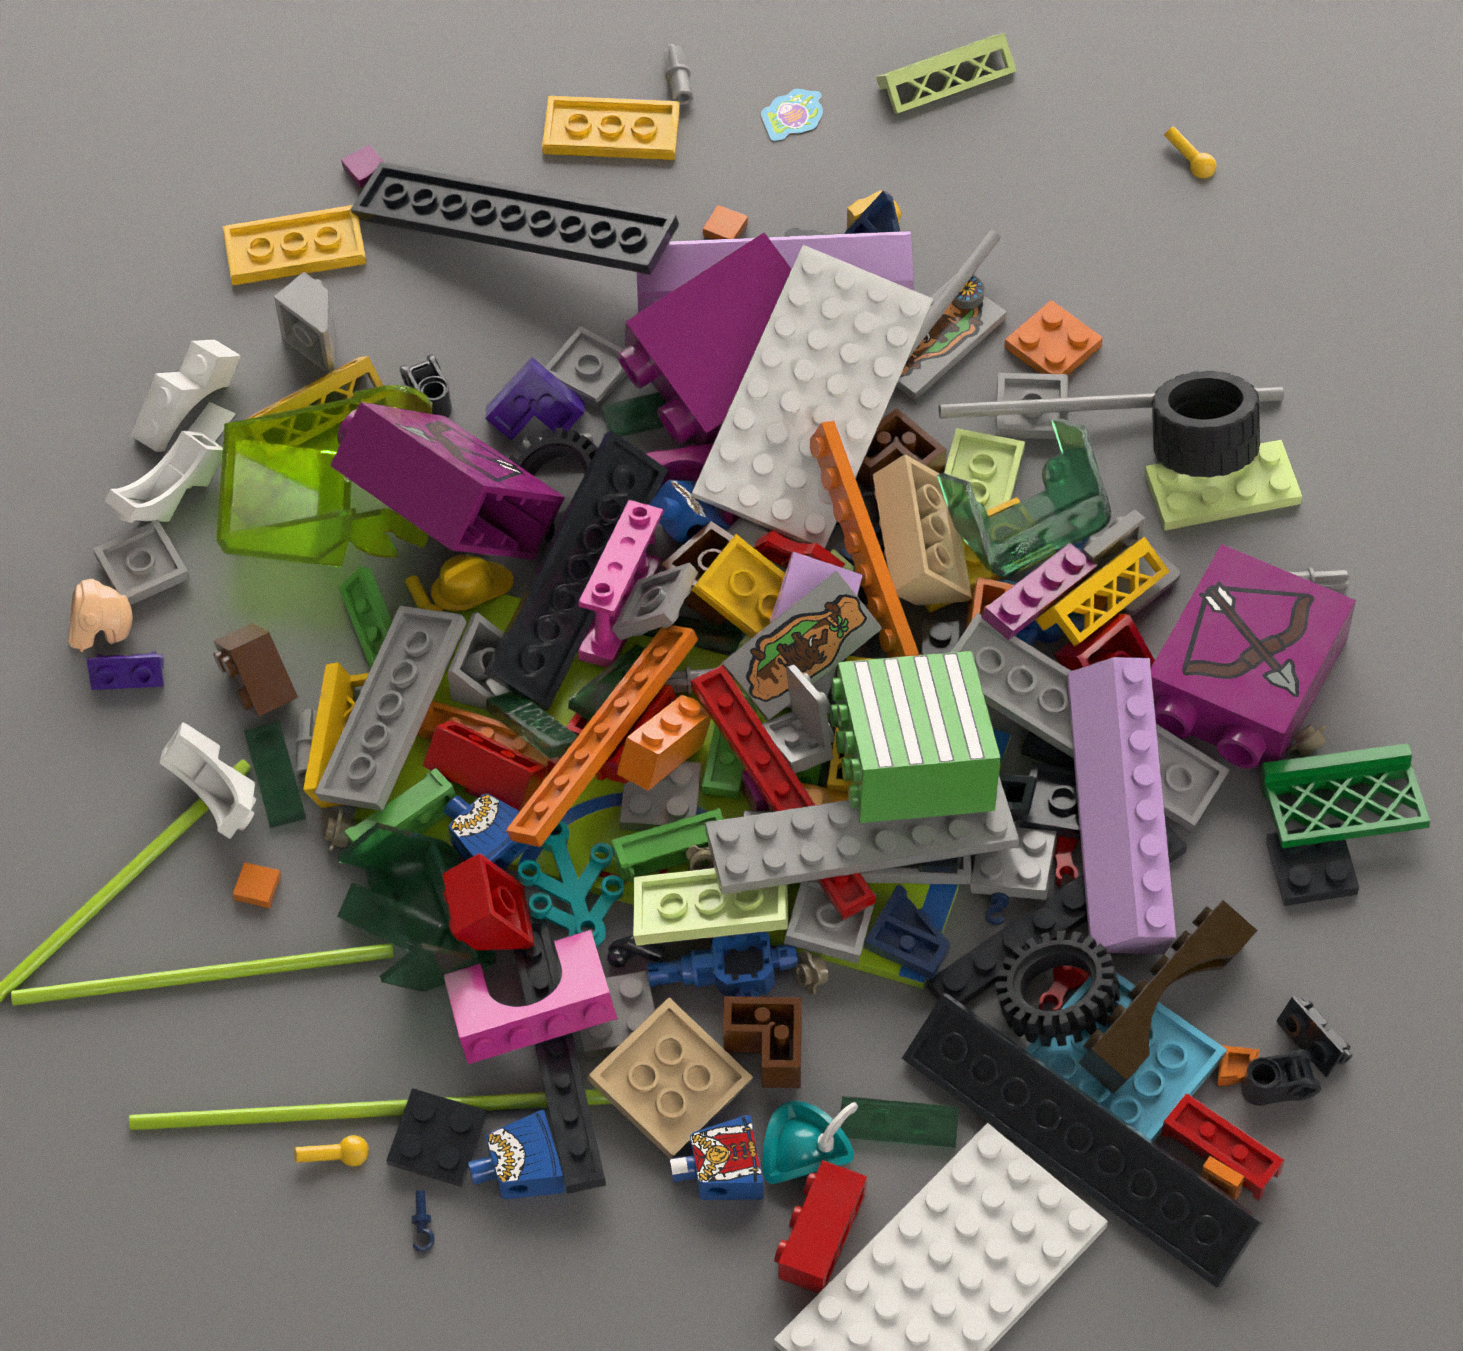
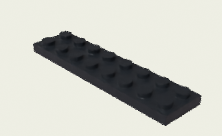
[483,431,668,712]

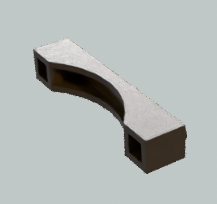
[1078,900,1258,1094]

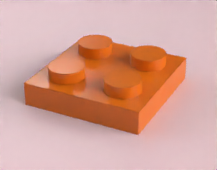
[1004,300,1103,375]

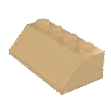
[873,455,972,605]

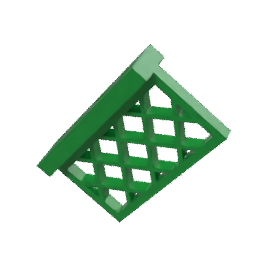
[1260,743,1430,848]

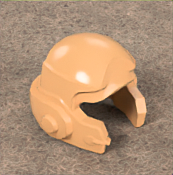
[68,579,133,652]

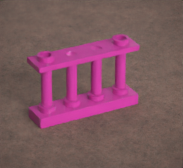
[578,500,663,669]

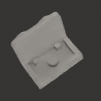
[1082,509,1180,615]
[762,664,835,773]

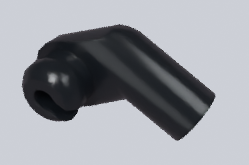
[607,935,665,968]

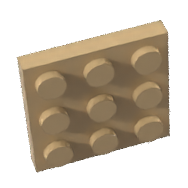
[587,998,753,1159]

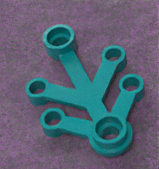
[517,821,624,948]

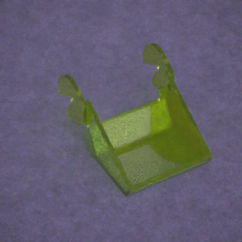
[216,385,432,567]

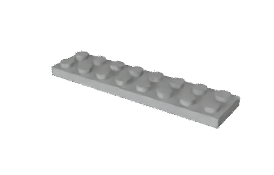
[950,613,1230,831]
[705,777,1019,895]

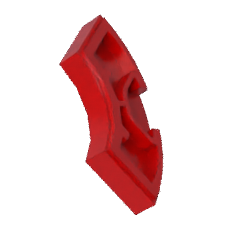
[753,531,845,569]

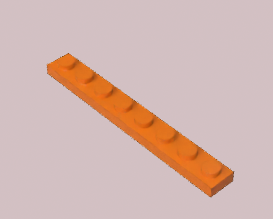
[810,421,919,658]
[506,625,698,847]

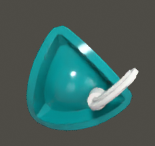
[762,1101,858,1184]

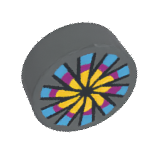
[952,275,984,309]

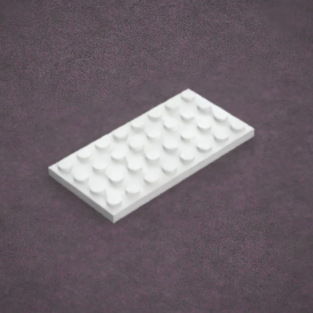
[692,245,933,548]
[774,1123,1108,1351]

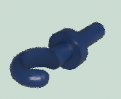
[985,892,1009,925]
[411,1190,435,1252]

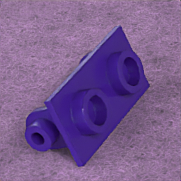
[87,651,164,690]

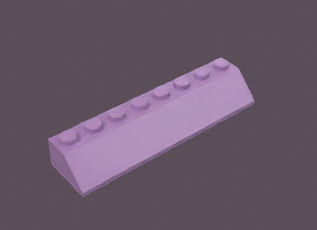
[636,231,914,313]
[1067,657,1176,954]

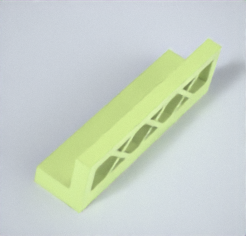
[876,33,1017,114]

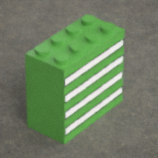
[830,651,1001,823]

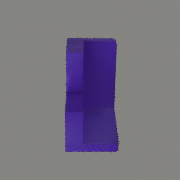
[485,357,584,441]

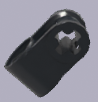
[400,354,452,418]
[1241,1049,1321,1106]

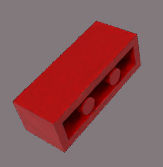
[422,720,547,812]
[774,1160,867,1294]

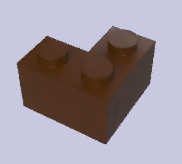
[856,408,947,491]
[213,623,298,716]
[723,996,802,1088]

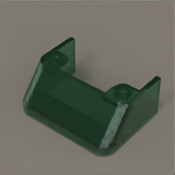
[937,417,1112,577]
[337,822,496,992]

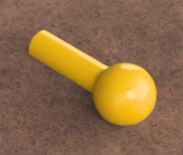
[1164,126,1217,178]
[405,575,444,612]
[294,1135,369,1166]

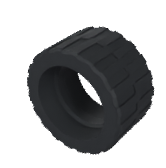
[1152,370,1260,478]

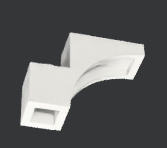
[130,340,241,452]
[104,431,227,523]
[159,722,256,839]

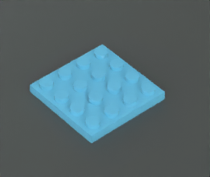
[1026,972,1227,1142]

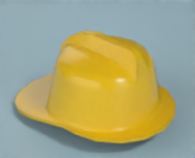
[431,554,514,612]

